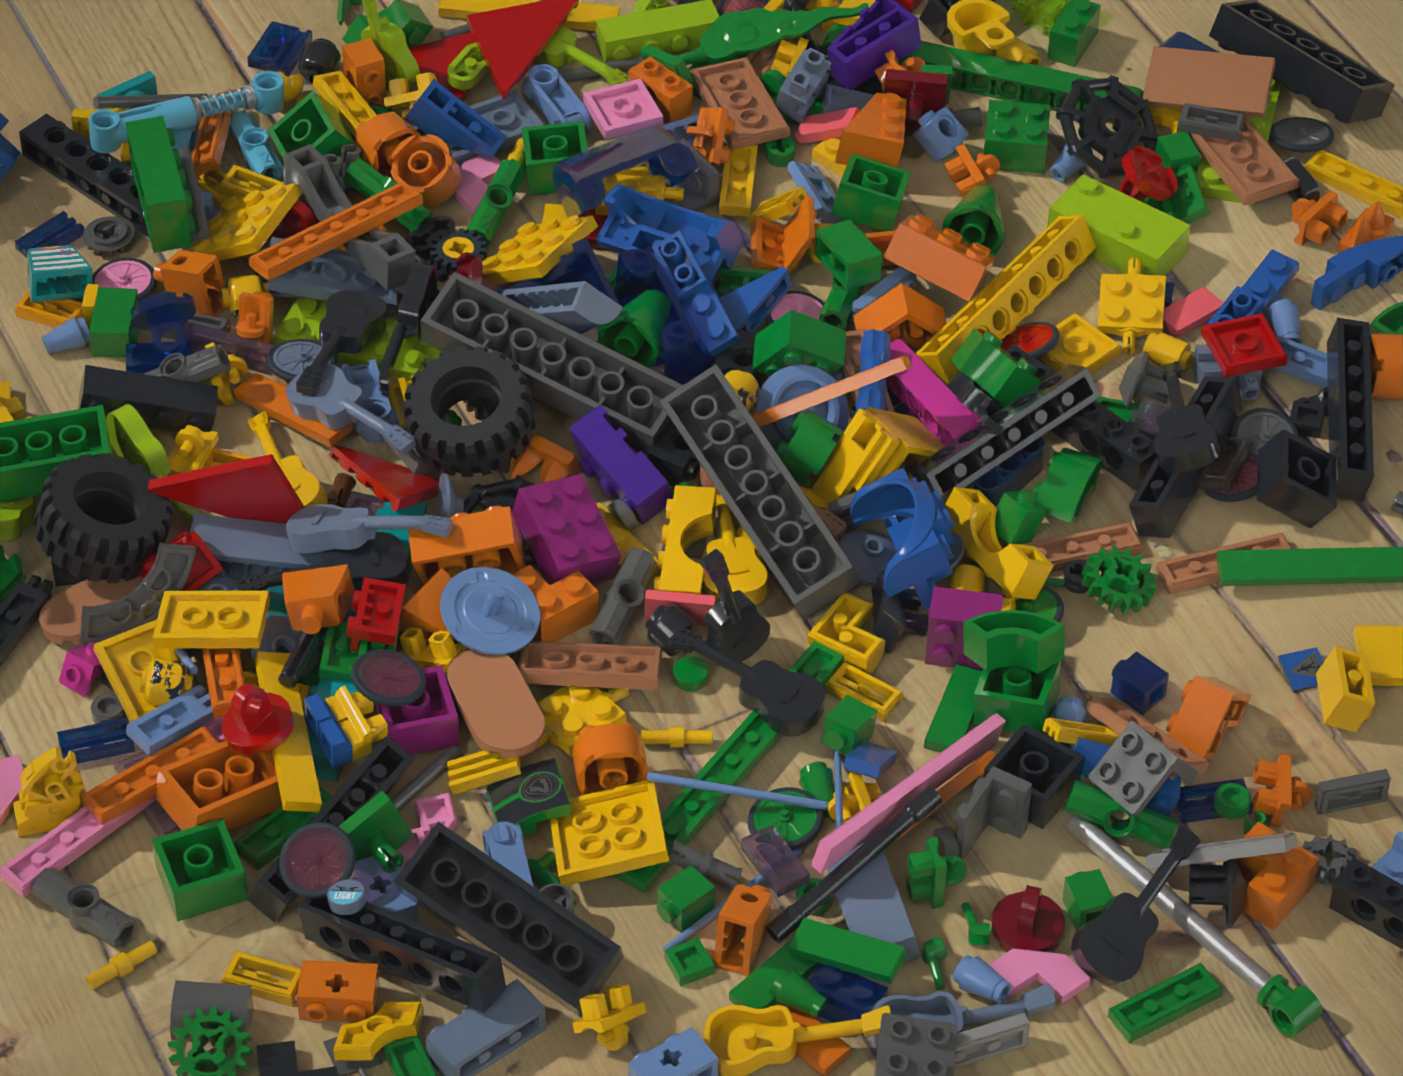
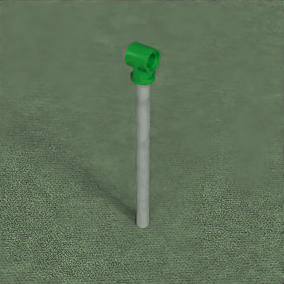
[1067,816,1323,1038]

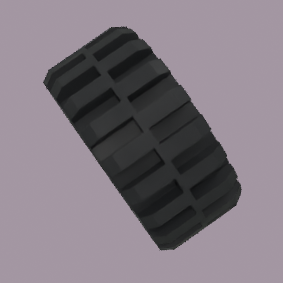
[403,346,536,477]
[34,454,173,583]

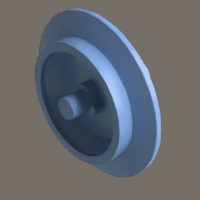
[755,365,849,450]
[440,567,540,655]

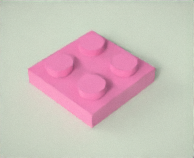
[583,78,663,140]

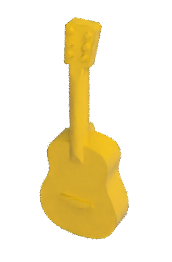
[247,411,328,507]
[704,493,768,605]
[704,1005,891,1076]

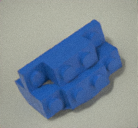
[596,184,744,282]
[850,468,955,610]

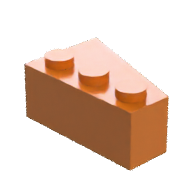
[835,93,906,168]

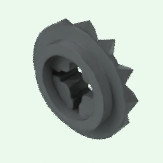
[83,216,135,256]
[1302,834,1356,885]

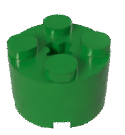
[775,409,843,488]

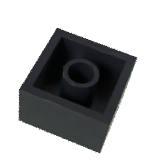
[1257,429,1337,528]
[983,724,1084,829]

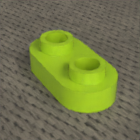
[447,43,488,90]

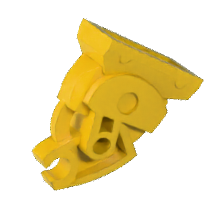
[13,747,86,837]

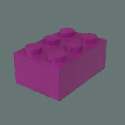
[512,474,621,585]

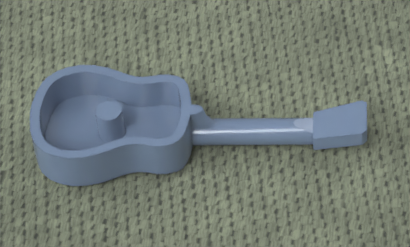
[286,363,416,455]
[286,504,454,553]
[872,983,1056,1049]

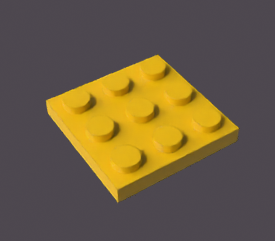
[190,183,303,261]
[482,215,598,284]
[550,780,669,886]

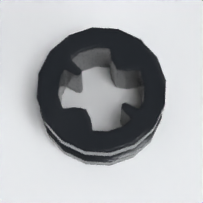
[1064,560,1089,594]

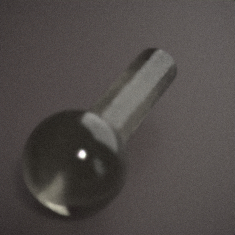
[902,128,925,159]

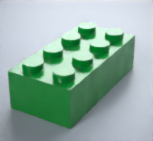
[125,116,196,253]
[0,405,113,501]

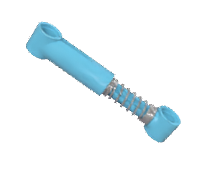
[88,71,284,154]

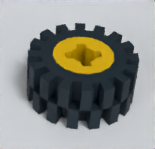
[429,228,487,282]

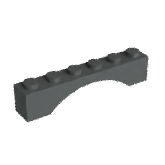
[284,144,415,291]

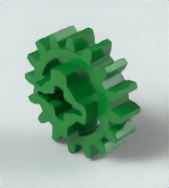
[1081,546,1157,615]
[168,1006,253,1076]

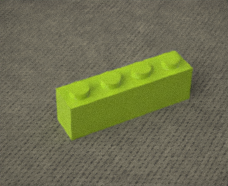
[596,0,719,63]

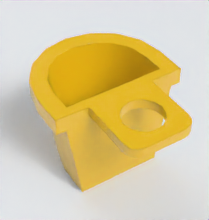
[947,0,1014,57]

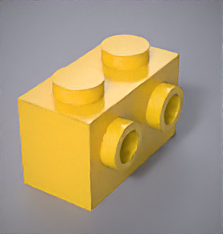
[1316,646,1376,733]

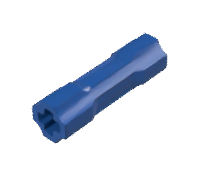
[855,329,891,415]

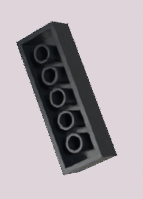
[1209,0,1395,124]
[394,821,624,1018]

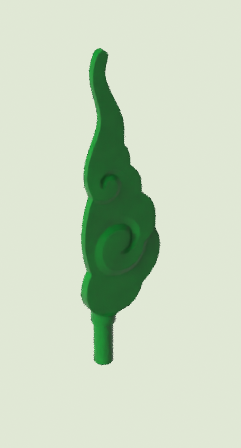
[676,3,869,65]

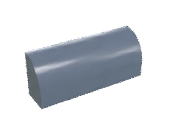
[502,281,623,327]
[190,514,324,580]
[818,836,921,963]

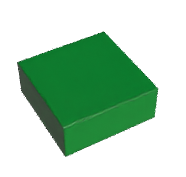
[664,938,714,986]

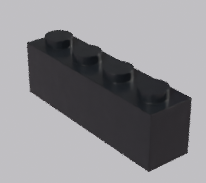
[78,365,218,432]

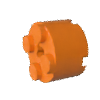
[354,112,422,181]
[391,134,462,209]
[1370,333,1403,400]
[572,723,649,795]

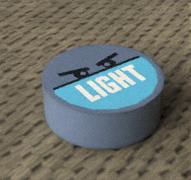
[327,879,367,915]

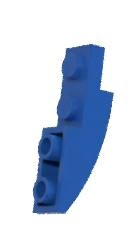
[652,230,741,357]
[1311,236,1403,310]
[1207,249,1299,324]

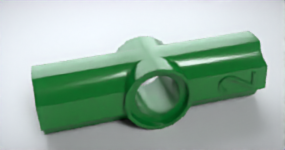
[343,158,433,232]
[465,159,527,247]
[819,276,865,329]
[1063,780,1178,849]

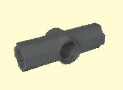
[144,344,231,383]
[589,548,657,645]
[32,867,138,949]

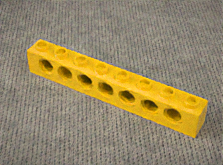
[915,215,1097,388]

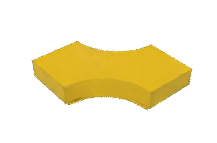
[333,1002,424,1061]

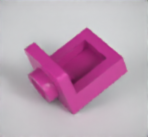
[59,643,104,696]

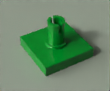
[325,791,414,873]

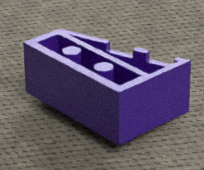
[827,0,922,90]
[569,404,673,525]

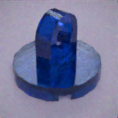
[130,292,196,355]

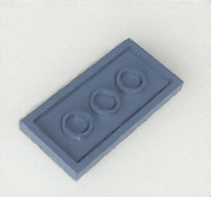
[412,90,544,165]
[268,237,397,314]

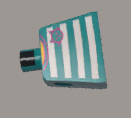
[27,243,92,302]

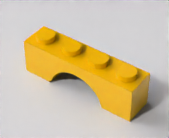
[653,485,717,595]
[944,487,1054,600]

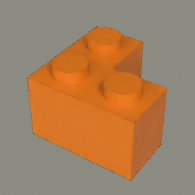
[853,283,947,350]
[512,565,599,642]
[1166,676,1251,759]
[1236,821,1320,931]

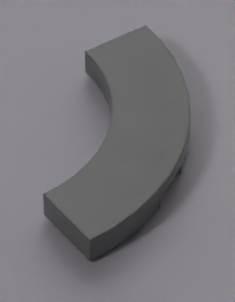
[79,543,196,643]

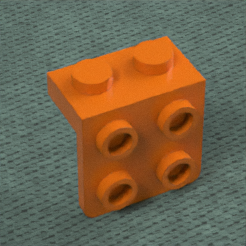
[750,196,817,274]

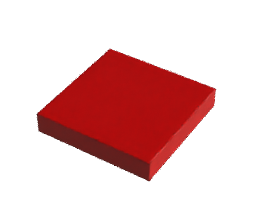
[1201,313,1288,378]

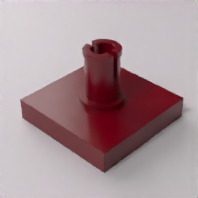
[884,69,948,130]

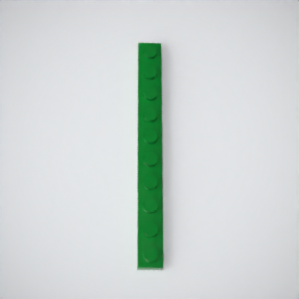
[614,641,844,893]

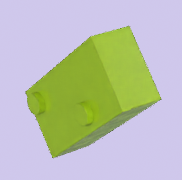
[1047,174,1191,276]

